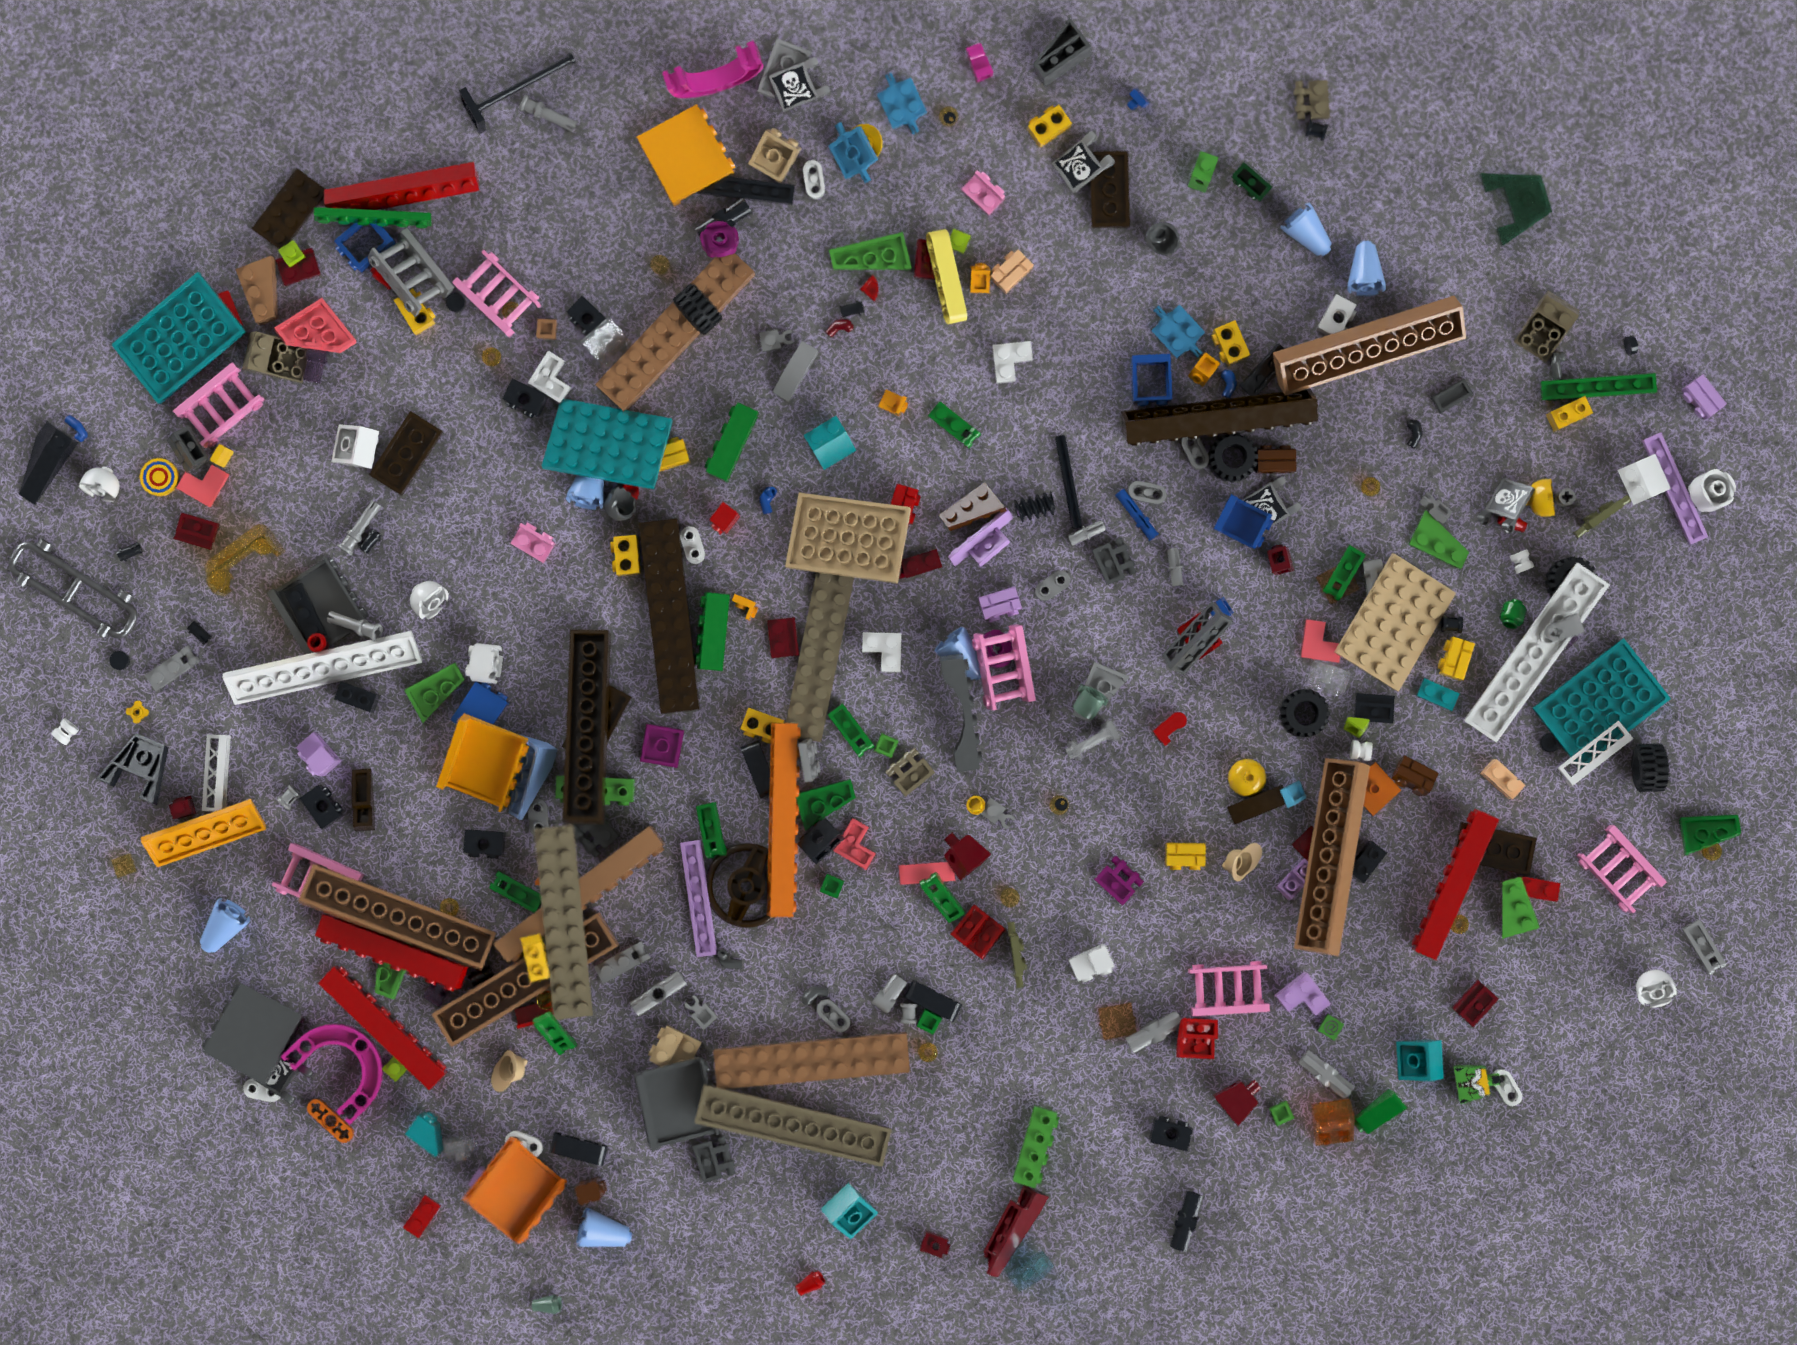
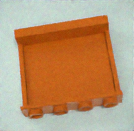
[462,1137,567,1244]

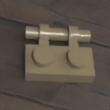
[1294,80,1330,120]
[885,747,935,797]

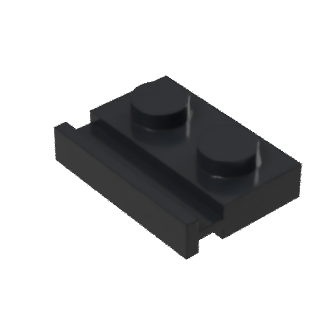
[1354,693,1395,724]

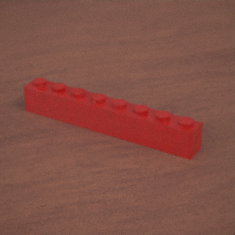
[324,162,480,210]
[1411,809,1500,960]
[315,914,468,991]
[318,966,448,1090]

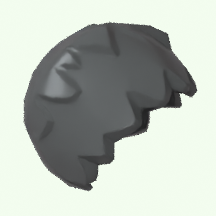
[1146,222,1180,256]
[603,486,636,521]

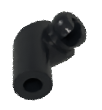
[1407,419,1423,449]

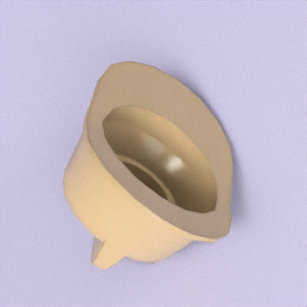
[1222,843,1262,881]
[491,1050,528,1092]

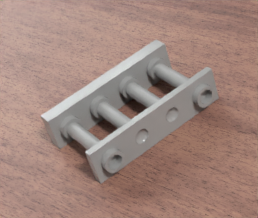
[367,228,454,317]
[1065,720,1121,761]

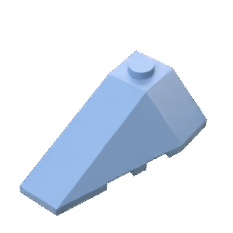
[509,734,557,820]

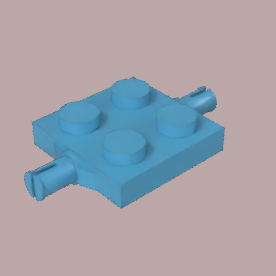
[877,73,927,135]
[828,122,878,183]
[1151,304,1205,358]

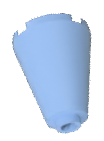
[1280,202,1332,256]
[1347,241,1386,296]
[566,475,604,510]
[934,627,981,680]
[200,898,250,953]
[576,1208,632,1247]

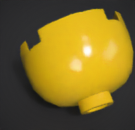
[1526,479,1555,517]
[1228,759,1267,797]

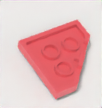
[274,298,356,353]

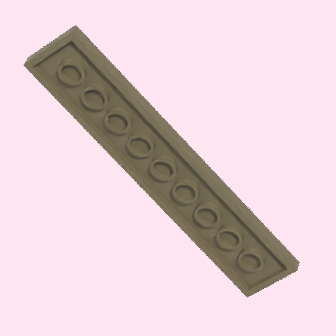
[786,572,854,742]
[534,825,593,1020]
[694,1084,892,1167]

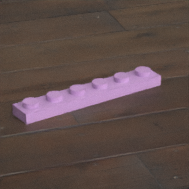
[1642,432,1708,545]
[680,840,717,957]

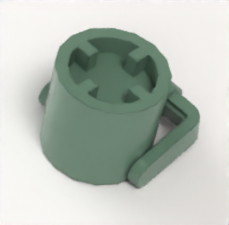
[1073,684,1109,719]

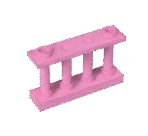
[452,250,541,338]
[173,362,265,448]
[972,624,1036,711]
[1577,825,1667,913]
[272,843,364,919]
[1188,961,1270,1016]

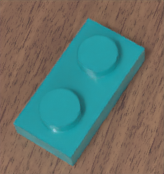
[1416,678,1460,711]

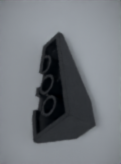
[19,421,79,505]

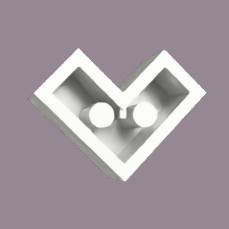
[862,632,901,673]
[1068,944,1115,983]

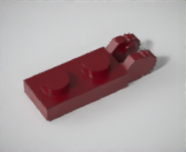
[898,549,942,580]

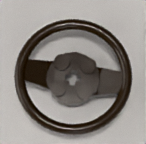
[706,843,775,928]

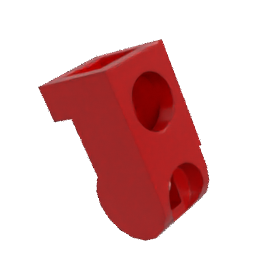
[1152,712,1187,746]

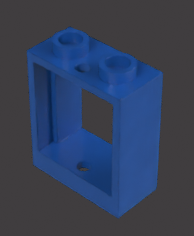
[334,223,396,272]
[1131,354,1172,407]

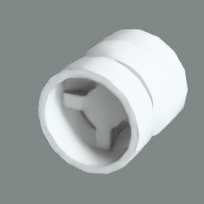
[1509,549,1534,574]
[51,718,79,745]
[1350,740,1372,761]

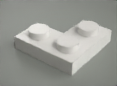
[993,341,1033,383]
[528,351,571,403]

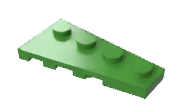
[829,232,912,270]

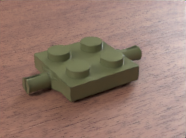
[1573,495,1631,539]
[1007,922,1027,988]

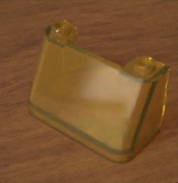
[204,524,286,597]

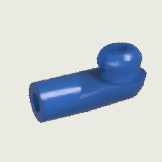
[1221,370,1237,398]
[65,415,88,442]
[759,486,777,515]

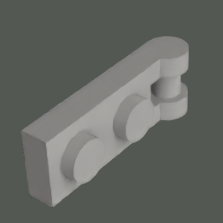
[145,645,200,691]
[1681,919,1726,976]
[594,941,650,984]

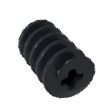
[1014,491,1055,522]

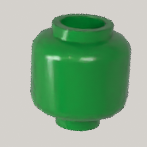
[1499,599,1527,629]

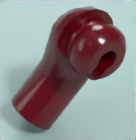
[825,319,854,338]

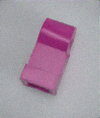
[966,43,993,82]

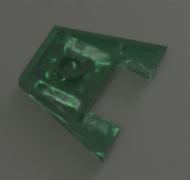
[1480,173,1552,247]

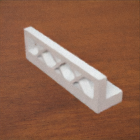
[1558,721,1633,787]
[202,734,231,812]

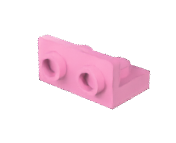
[961,170,1005,216]
[510,522,555,563]

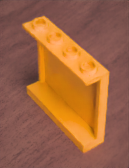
[637,104,735,207]
[436,713,529,812]

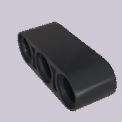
[740,740,770,799]
[904,980,962,1022]
[549,1132,608,1166]

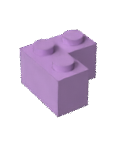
[296,732,342,776]
[1274,972,1331,1016]

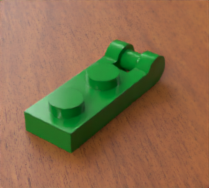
[928,401,981,449]
[1322,545,1366,601]
[828,703,875,758]
[696,802,727,859]
[489,871,542,913]
[919,872,965,923]
[533,1011,577,1055]

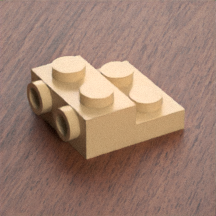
[748,128,801,183]
[648,1025,702,1066]

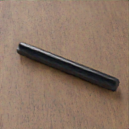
[1055,435,1082,529]

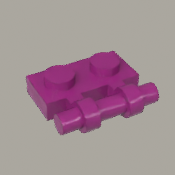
[1094,856,1144,906]

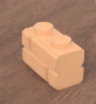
[990,250,1034,294]
[1480,759,1525,799]

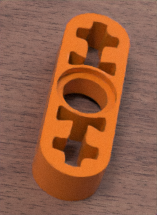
[307,1098,354,1143]

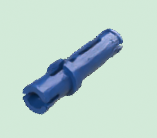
[1115,488,1159,541]

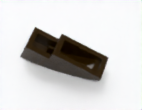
[351,768,375,832]
[1227,785,1286,825]

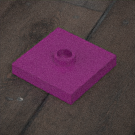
[640,724,685,768]

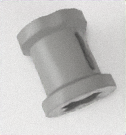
[1555,488,1576,507]
[276,784,303,810]
[900,1003,917,1024]

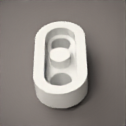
[803,160,825,199]
[680,526,705,564]
[1493,1069,1522,1106]
[243,1079,280,1102]
[505,1130,543,1157]

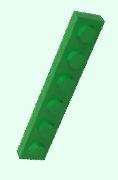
[314,207,432,228]
[1540,373,1657,401]

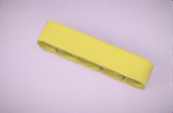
[926,229,967,324]

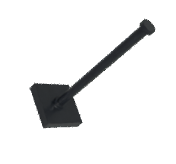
[459,53,576,134]

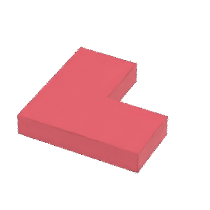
[176,465,230,508]
[1301,619,1340,663]
[833,818,876,870]

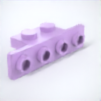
[948,508,1013,567]

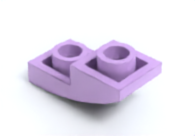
[1275,858,1308,901]

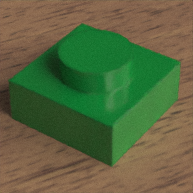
[820,874,844,899]
[916,1008,942,1035]

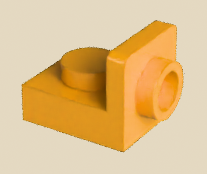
[970,263,990,293]
[1188,352,1221,387]
[878,389,909,416]
[732,594,758,621]

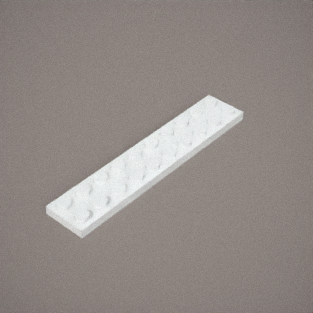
[1464,563,1610,743]
[223,631,422,705]

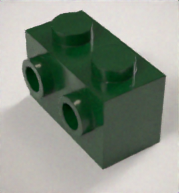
[1231,160,1273,201]

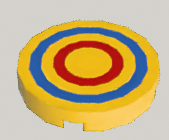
[140,458,179,497]

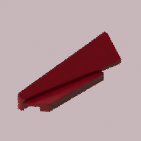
[984,1185,1049,1277]

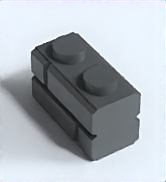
[167,426,209,473]

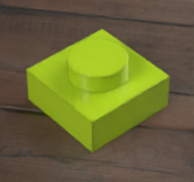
[950,229,971,254]
[278,240,305,267]
[383,1056,407,1082]

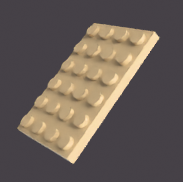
[785,493,911,584]
[1334,553,1456,692]

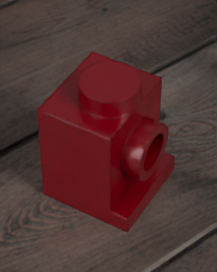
[1267,544,1295,575]
[169,795,197,820]
[920,1230,950,1258]

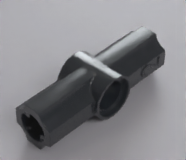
[695,198,752,236]
[1170,1191,1203,1252]

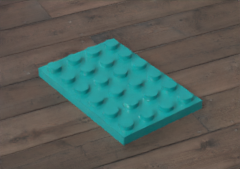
[111,272,247,404]
[541,399,673,489]
[1532,638,1671,769]

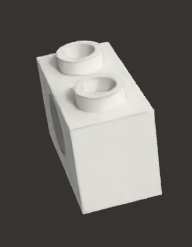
[1316,294,1357,336]

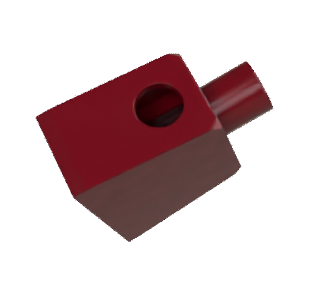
[944,832,992,881]
[1213,1080,1262,1126]

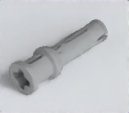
[519,94,577,132]
[337,500,381,556]
[327,611,383,641]

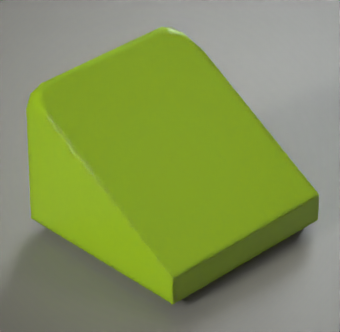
[1343,717,1370,738]

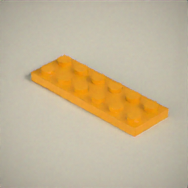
[141,799,266,868]

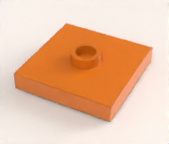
[1364,762,1401,816]

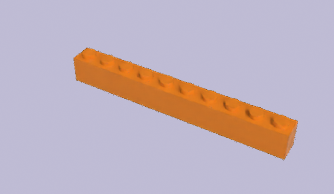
[767,723,801,917]

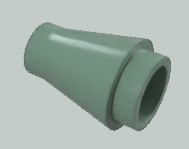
[532,1295,562,1314]

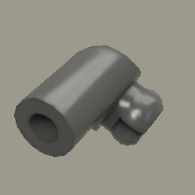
[1551,352,1565,380]
[716,949,742,969]
[802,986,828,1006]

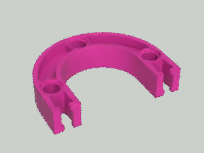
[662,41,764,98]
[281,1024,383,1125]

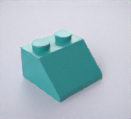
[803,416,856,470]
[1396,1040,1444,1081]
[405,1111,444,1158]
[821,1182,878,1240]

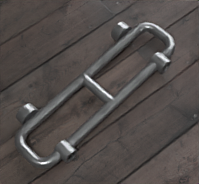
[8,538,138,639]

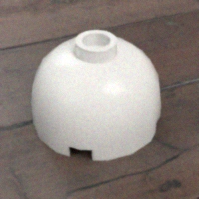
[79,466,120,502]
[410,581,449,619]
[1636,970,1677,1008]

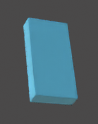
[1280,781,1307,808]

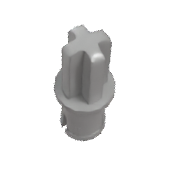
[1067,521,1106,546]
[1167,548,1184,587]

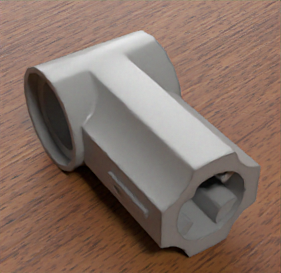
[1361,559,1383,595]
[871,973,907,1014]

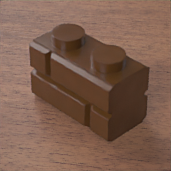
[1256,445,1297,474]
[1391,755,1439,796]
[575,1176,608,1205]

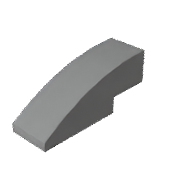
[773,341,818,402]

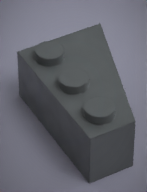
[1033,17,1092,87]

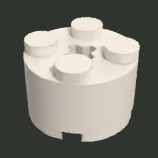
[1688,469,1736,512]
[466,643,503,684]

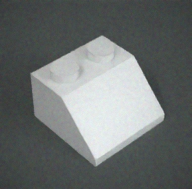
[331,425,379,469]
[1618,454,1671,505]

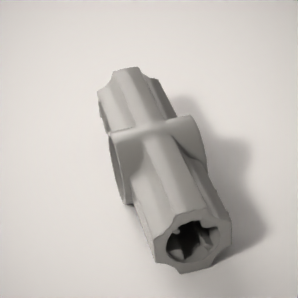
[630,970,687,1016]
[1125,1011,1181,1053]
[1298,1050,1355,1099]

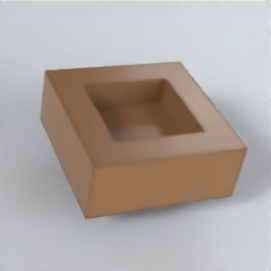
[536,319,557,340]

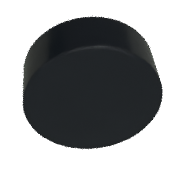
[446,293,466,313]
[1623,335,1638,355]
[109,651,130,670]
[1539,733,1560,752]

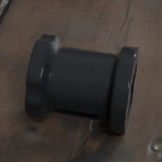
[1305,119,1328,141]
[1441,615,1463,634]

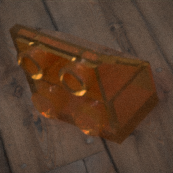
[1311,1099,1355,1146]

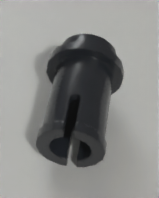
[840,300,865,318]
[358,529,382,554]
[116,542,143,562]
[187,621,212,645]
[469,965,495,986]

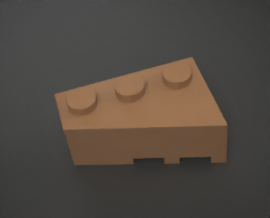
[235,256,278,326]

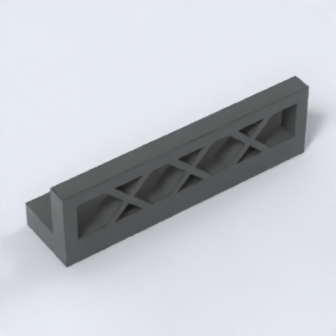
[1162,601,1234,675]

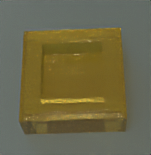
[111,853,137,878]

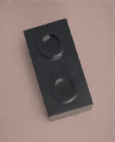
[567,296,611,341]
[502,378,549,418]
[334,681,381,713]
[300,785,343,830]
[797,818,845,865]
[463,829,506,859]
[1352,841,1387,883]
[1149,1116,1193,1152]

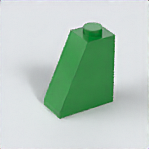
[1353,1089,1407,1135]

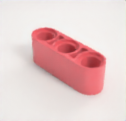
[898,862,955,885]

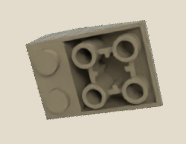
[1514,290,1580,362]
[242,331,311,383]

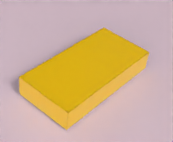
[210,444,234,468]

